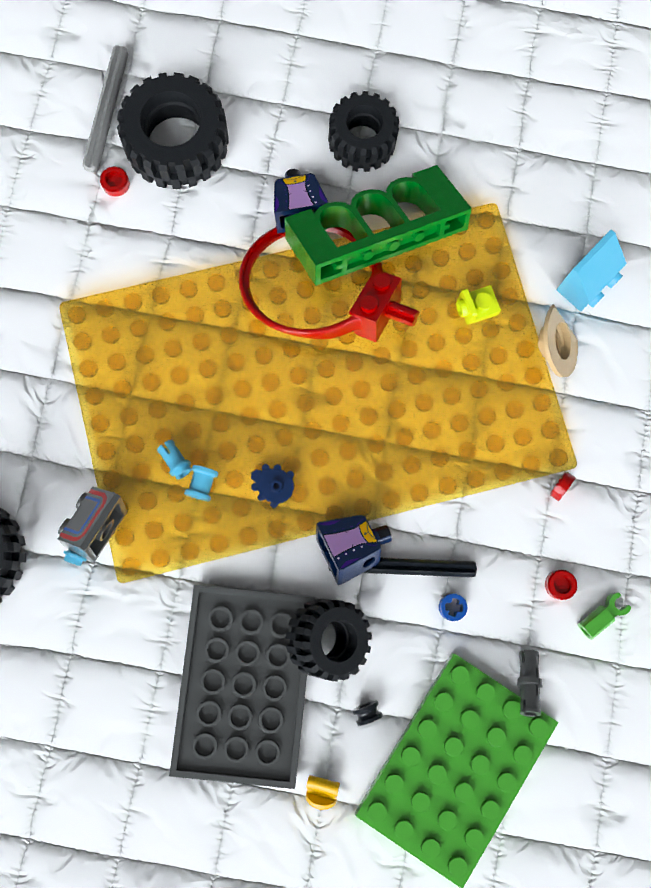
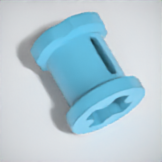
[184,465,219,502]

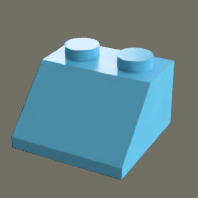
[556,230,627,312]

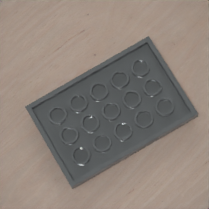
[169,585,315,789]

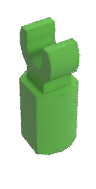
[577,592,631,640]

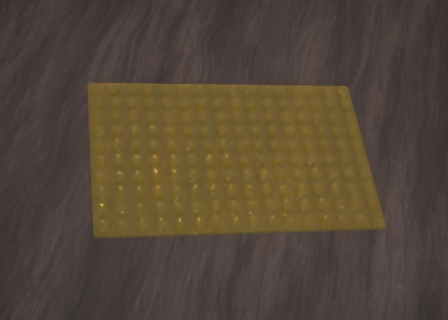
[59,203,577,583]

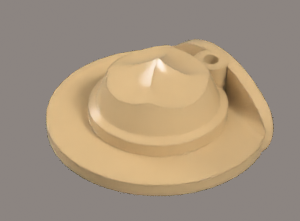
[538,304,578,377]

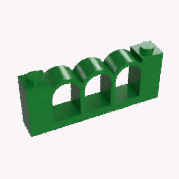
[285,165,472,286]

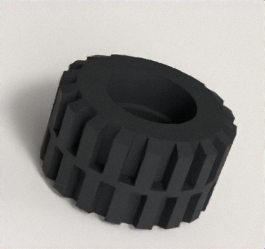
[328,91,399,172]
[286,599,372,682]

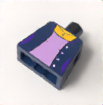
[274,169,328,233]
[316,515,392,586]

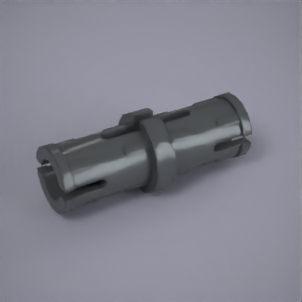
[517,650,543,717]

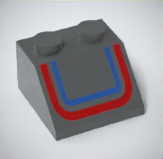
[57,486,127,563]

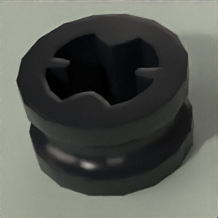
[352,700,383,726]

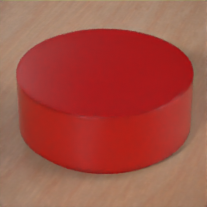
[100,166,130,197]
[550,472,576,501]
[545,570,577,600]

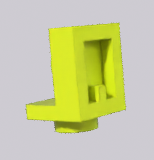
[456,285,501,325]

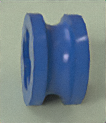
[438,594,468,621]

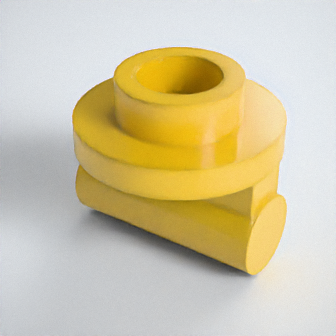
[306,775,340,810]

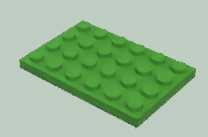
[355,653,559,888]

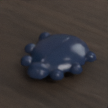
[251,464,294,508]

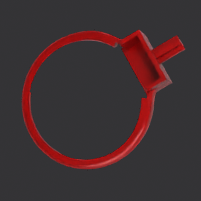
[239,227,420,342]

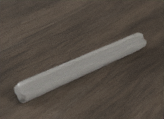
[82,45,128,173]

